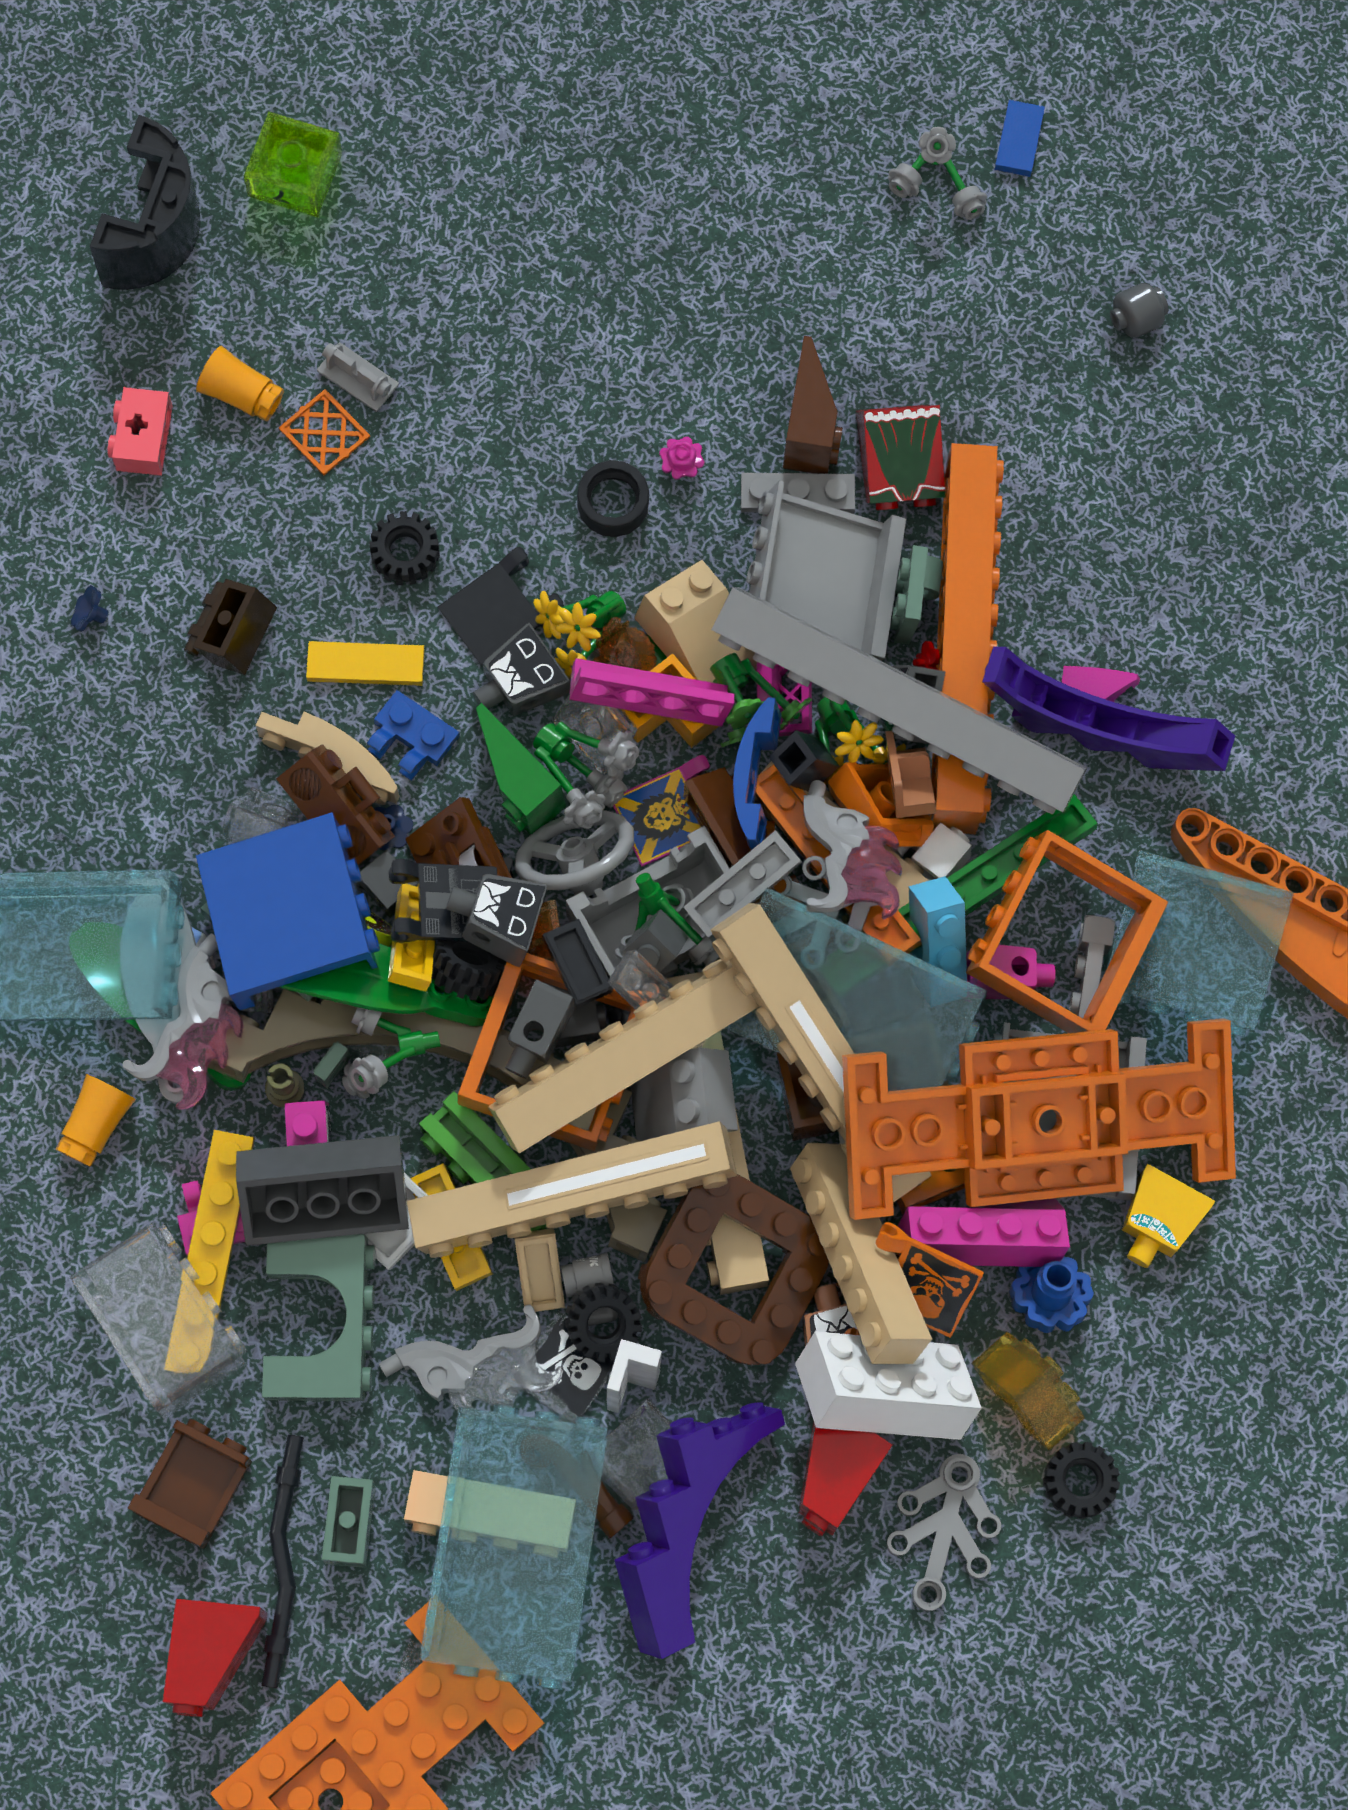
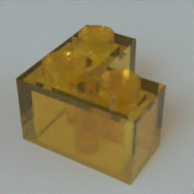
[971,1332,1085,1450]

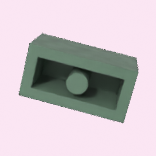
[321,1476,376,1568]

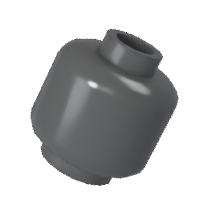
[1110,283,1168,338]

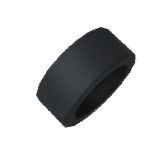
[577,460,649,537]

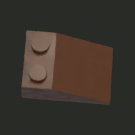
[783,336,843,474]

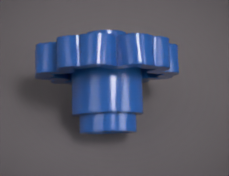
[1009,1256,1094,1333]

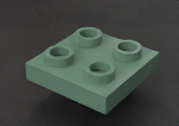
[890,545,943,644]

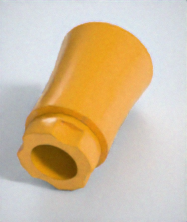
[196,345,284,421]
[56,1074,136,1167]

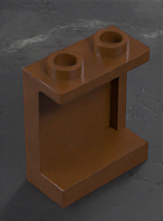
[128,1418,252,1550]

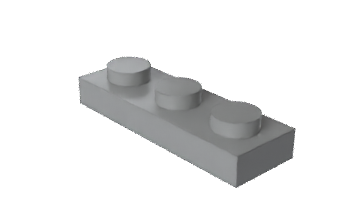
[741,473,855,514]
[683,830,802,939]

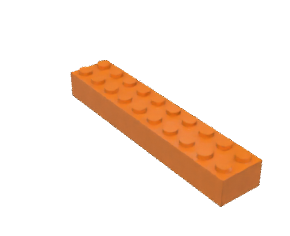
[930,443,1004,834]

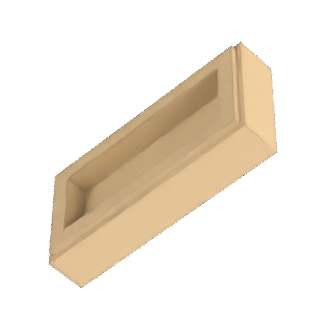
[515,1228,565,1312]

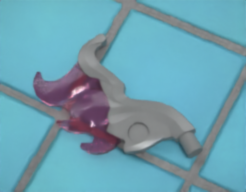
[803,780,902,919]
[122,933,244,1110]

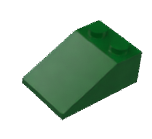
[476,703,566,835]

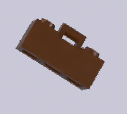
[276,744,395,865]

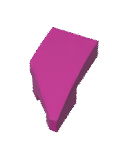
[1062,666,1140,702]

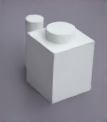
[892,823,972,881]

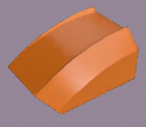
[828,762,934,847]

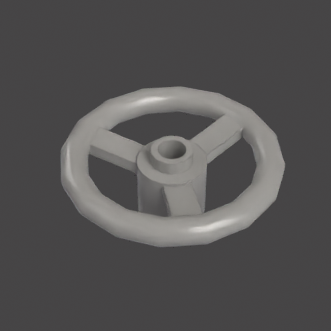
[515,810,634,897]

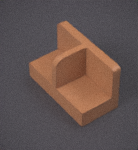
[885,731,936,818]

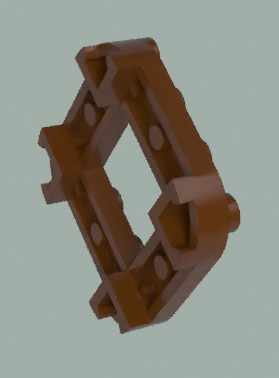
[638,1174,829,1365]

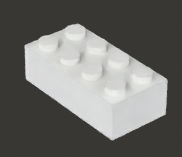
[795,1331,982,1440]

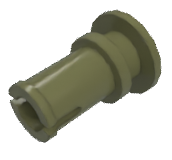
[265,1064,304,1108]

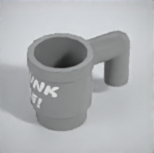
[561,1252,618,1326]

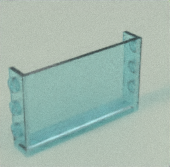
[0,870,185,1021]
[725,887,988,1091]
[420,1405,608,1690]

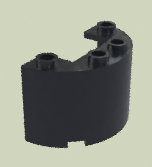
[89,115,201,290]

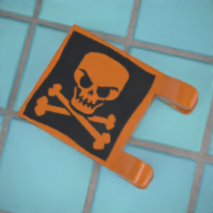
[876,1222,984,1338]

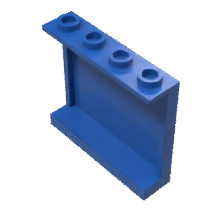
[196,812,380,1010]

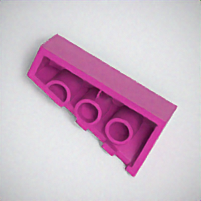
[898,1198,1070,1267]

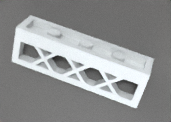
[607,1339,662,1413]

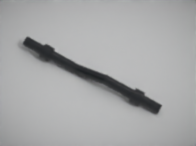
[261,1435,304,1689]

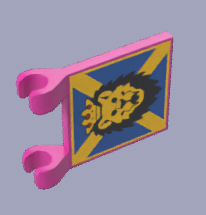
[613,755,710,867]

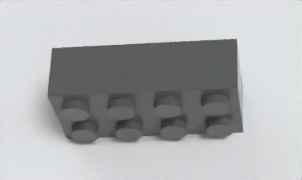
[236,1135,409,1246]

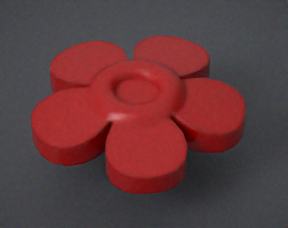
[913,641,940,670]

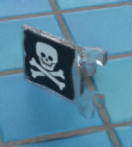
[495,1311,615,1447]

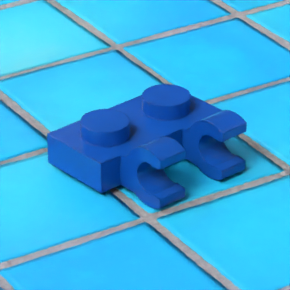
[367,690,460,781]

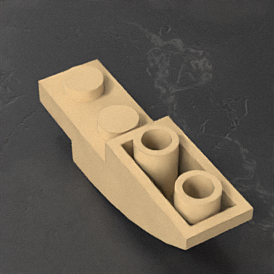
[256,712,399,805]

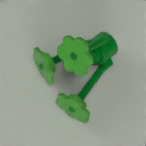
[710,653,812,747]

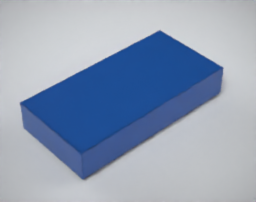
[994,100,1045,177]

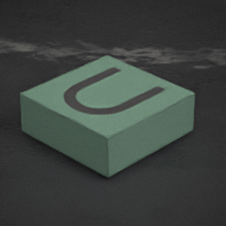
[313,1041,351,1089]

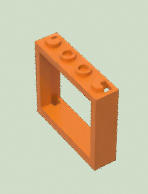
[966,830,1168,1033]
[458,953,649,1152]

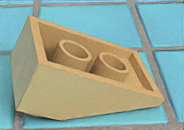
[634,560,757,683]

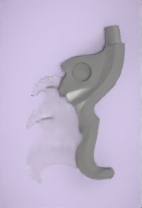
[379,1305,564,1417]

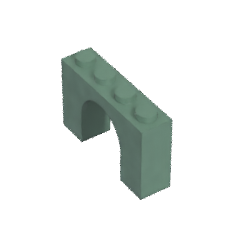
[262,1234,376,1401]

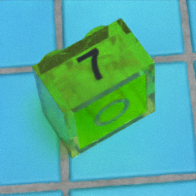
[244,112,342,217]

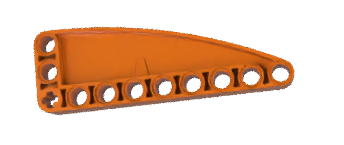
[1171,808,1348,1019]

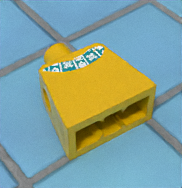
[1122,1164,1215,1268]

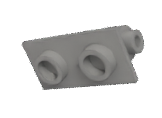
[317,342,399,412]

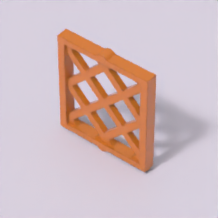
[278,389,370,476]

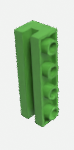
[419,1091,547,1231]

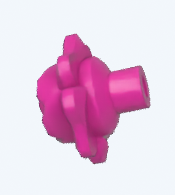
[659,437,705,480]

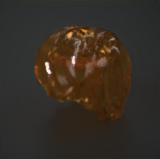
[592,617,658,671]

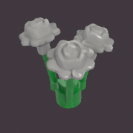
[533,721,639,829]

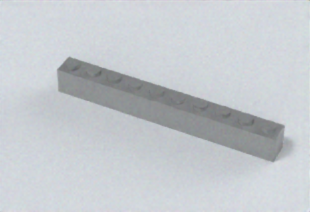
[711,587,1087,814]

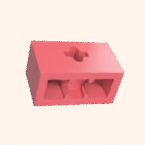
[108,387,173,476]

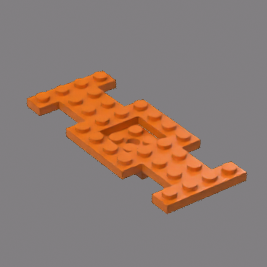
[842,1018,1236,1220]
[210,1595,545,1810]

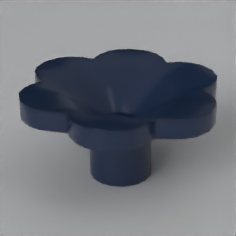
[71,585,108,632]
[374,804,413,850]

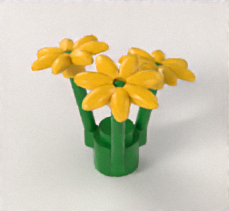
[533,591,626,679]
[815,697,906,785]

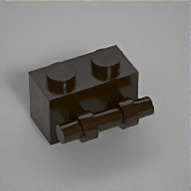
[184,579,277,675]

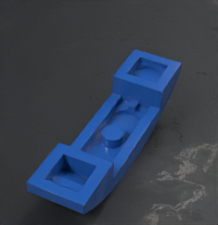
[733,697,781,850]

